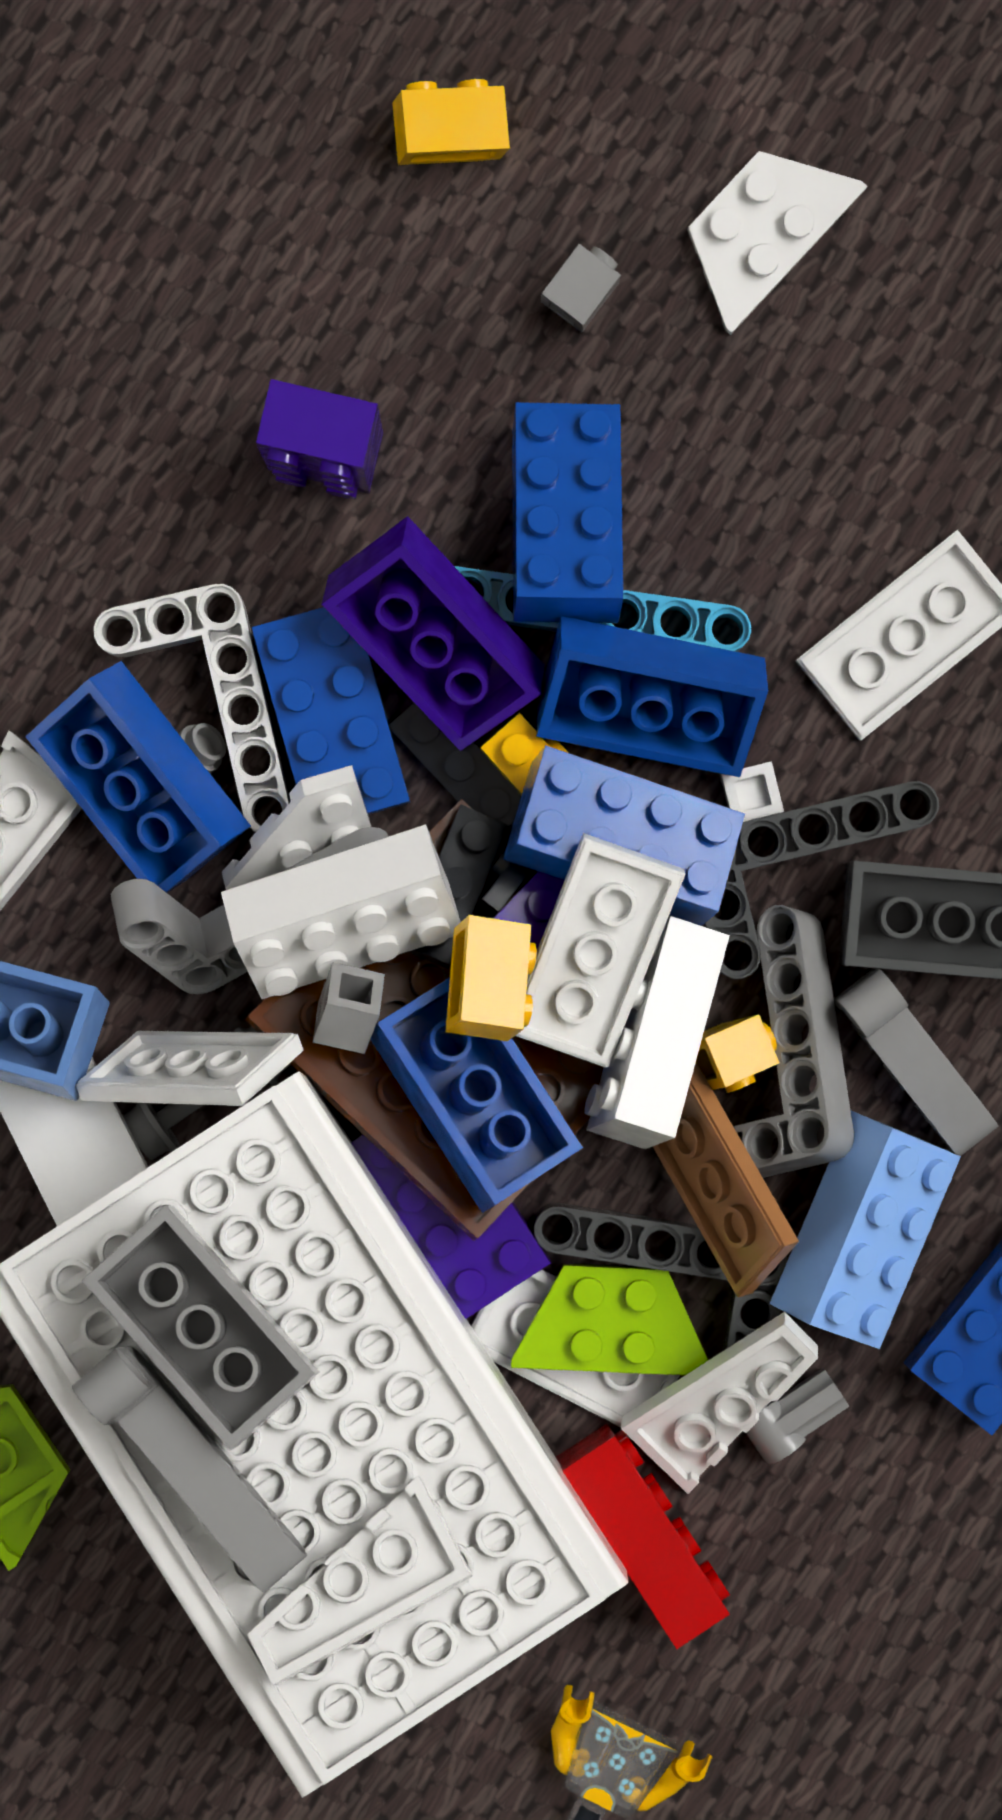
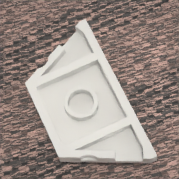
[688,151,868,335]

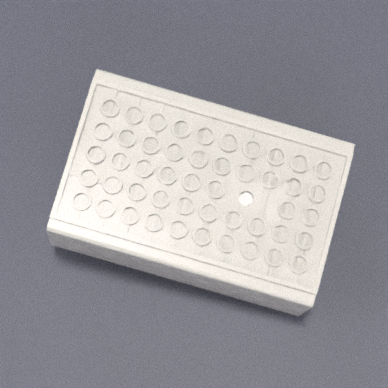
[0,1071,628,1798]

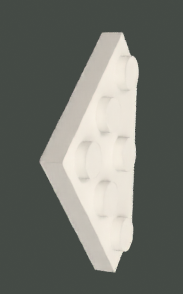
[222,765,372,890]

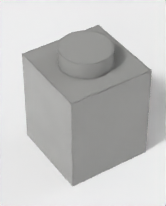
[541,244,621,333]
[313,962,385,1054]

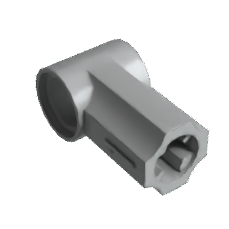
[746,1368,849,1466]

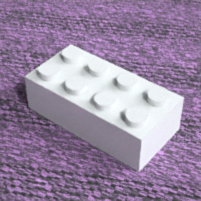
[221,824,460,999]
[585,916,730,1149]

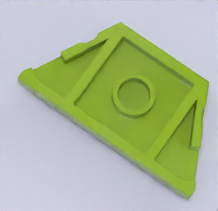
[511,1264,708,1375]
[0,1384,71,1571]

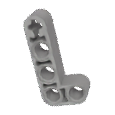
[834,968,999,1156]

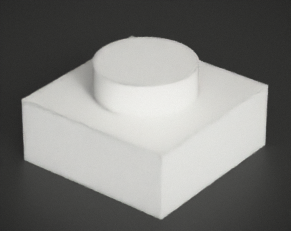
[720,761,784,822]

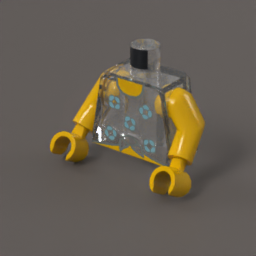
[551,1685,712,1820]

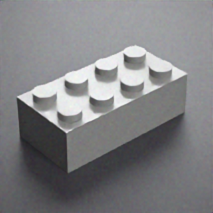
[82,1205,320,1450]

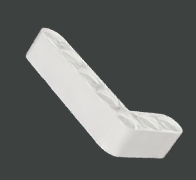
[94,584,291,832]

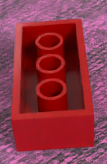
[556,1424,730,1649]

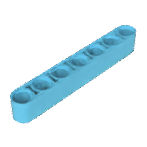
[454,566,751,652]

